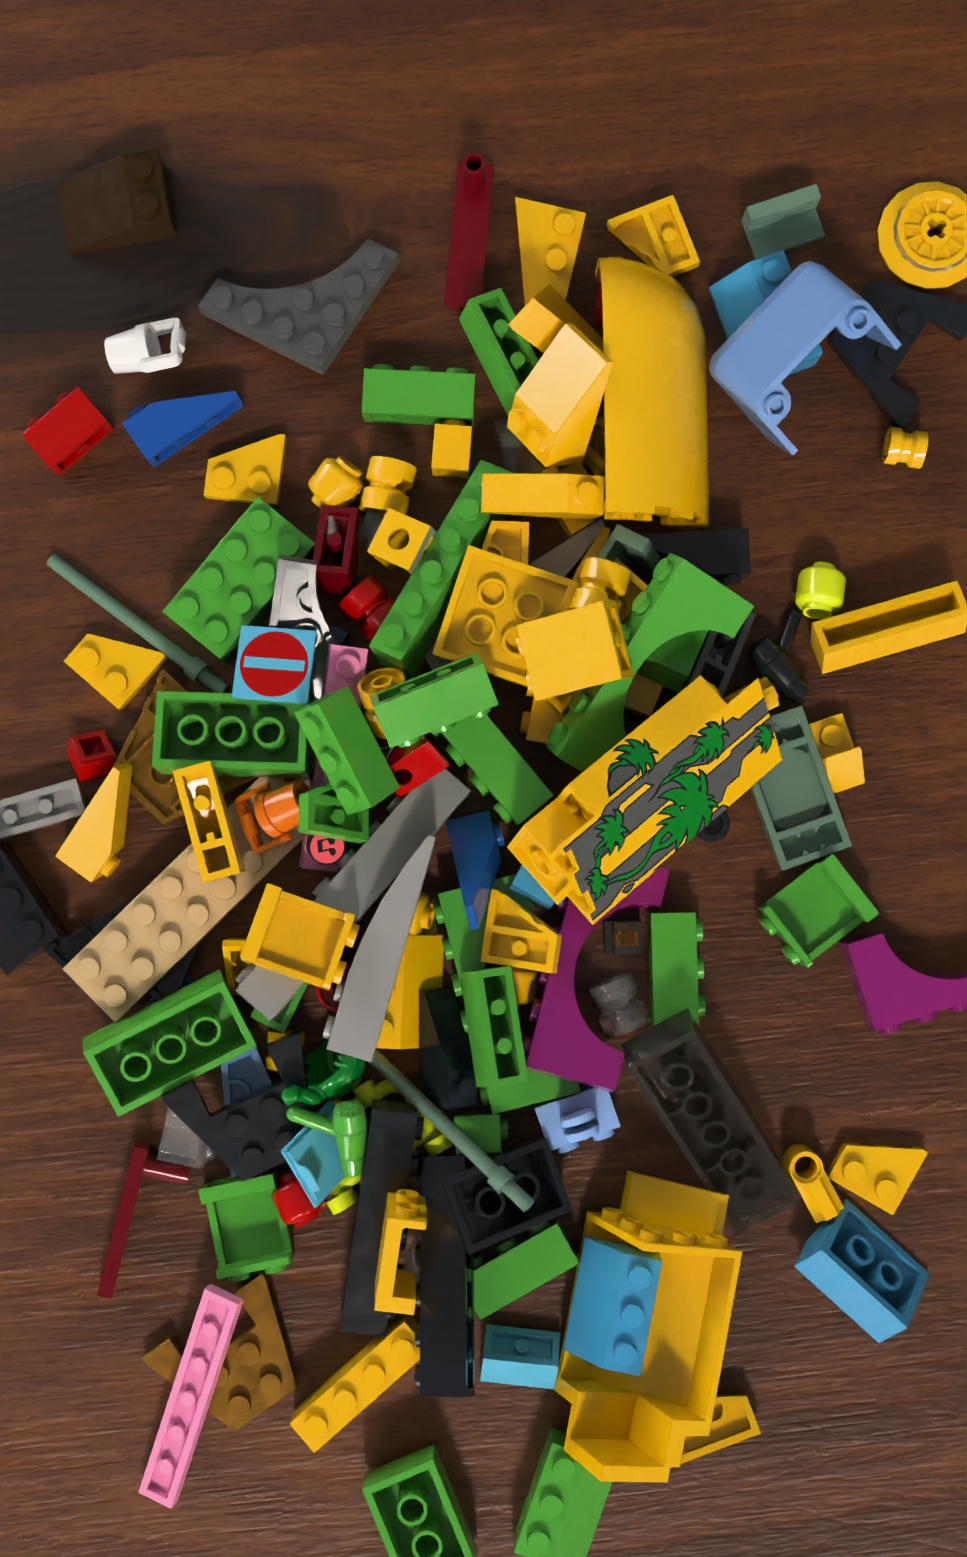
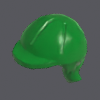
[281,1032,366,1106]

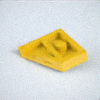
[607,195,700,277]

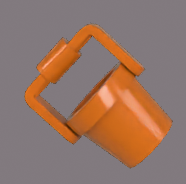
[234,781,311,853]

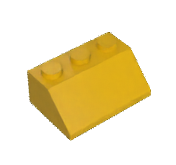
[376,934,445,1049]

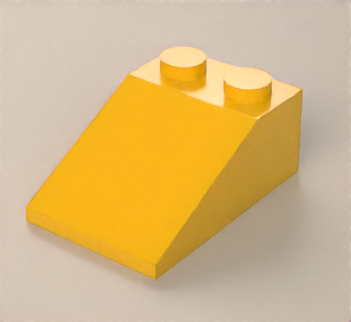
[507,323,613,467]

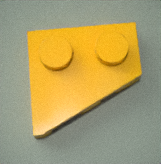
[204,434,287,507]
[64,634,168,711]
[480,889,562,973]
[826,1143,928,1215]

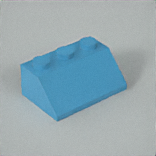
[708,250,823,375]
[794,1198,930,1343]
[563,1235,662,1376]

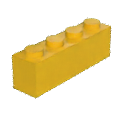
[810,581,967,674]
[289,1314,420,1453]

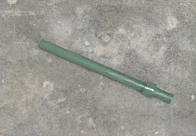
[46,553,230,693]
[368,1049,534,1212]

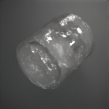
[586,971,651,1039]

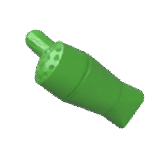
[286,1101,368,1177]

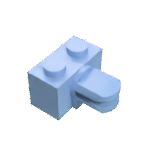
[534,1085,621,1153]

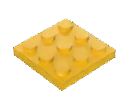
[432,545,577,687]

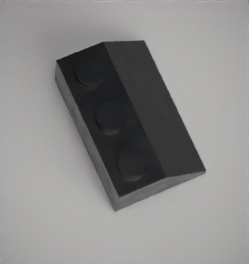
[0,842,70,976]

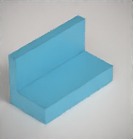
[480,1324,560,1389]

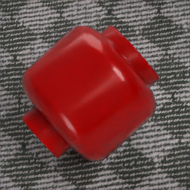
[271,1171,327,1229]

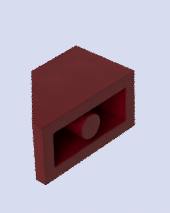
[313,505,359,594]

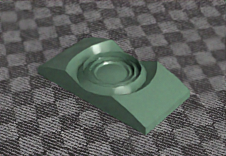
[750,706,852,871]

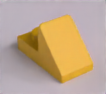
[809,713,865,793]

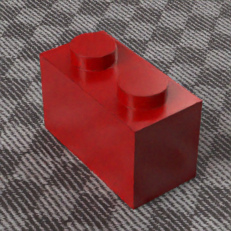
[22,387,114,477]

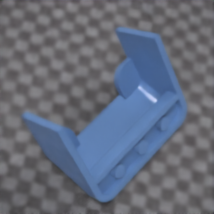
[709,261,902,456]

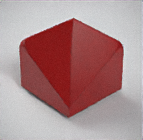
[67,730,117,782]

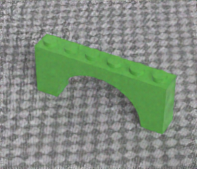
[546,553,754,772]
[433,873,581,1114]

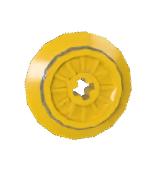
[877,181,967,289]

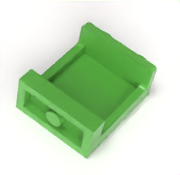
[756,854,879,968]
[198,1167,295,1282]

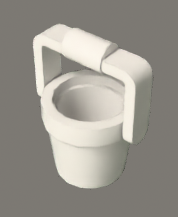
[105,318,186,374]

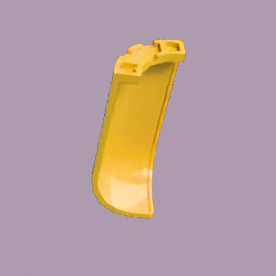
[595,257,709,532]

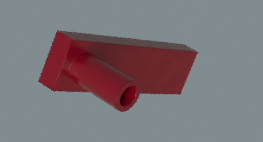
[444,152,494,311]
[97,1139,192,1299]

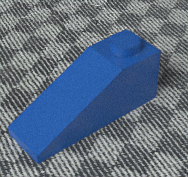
[122,391,244,468]
[445,810,505,930]

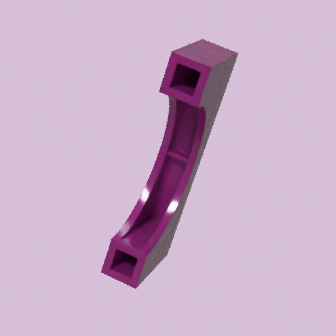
[523,867,670,1092]
[840,932,967,1034]

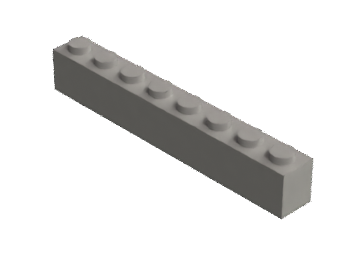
[235,769,471,1022]

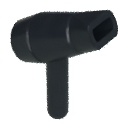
[747,608,813,703]

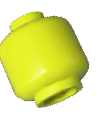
[795,562,846,620]

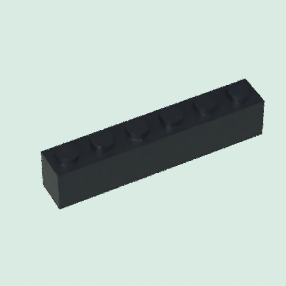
[340,1099,424,1336]
[414,1155,475,1397]

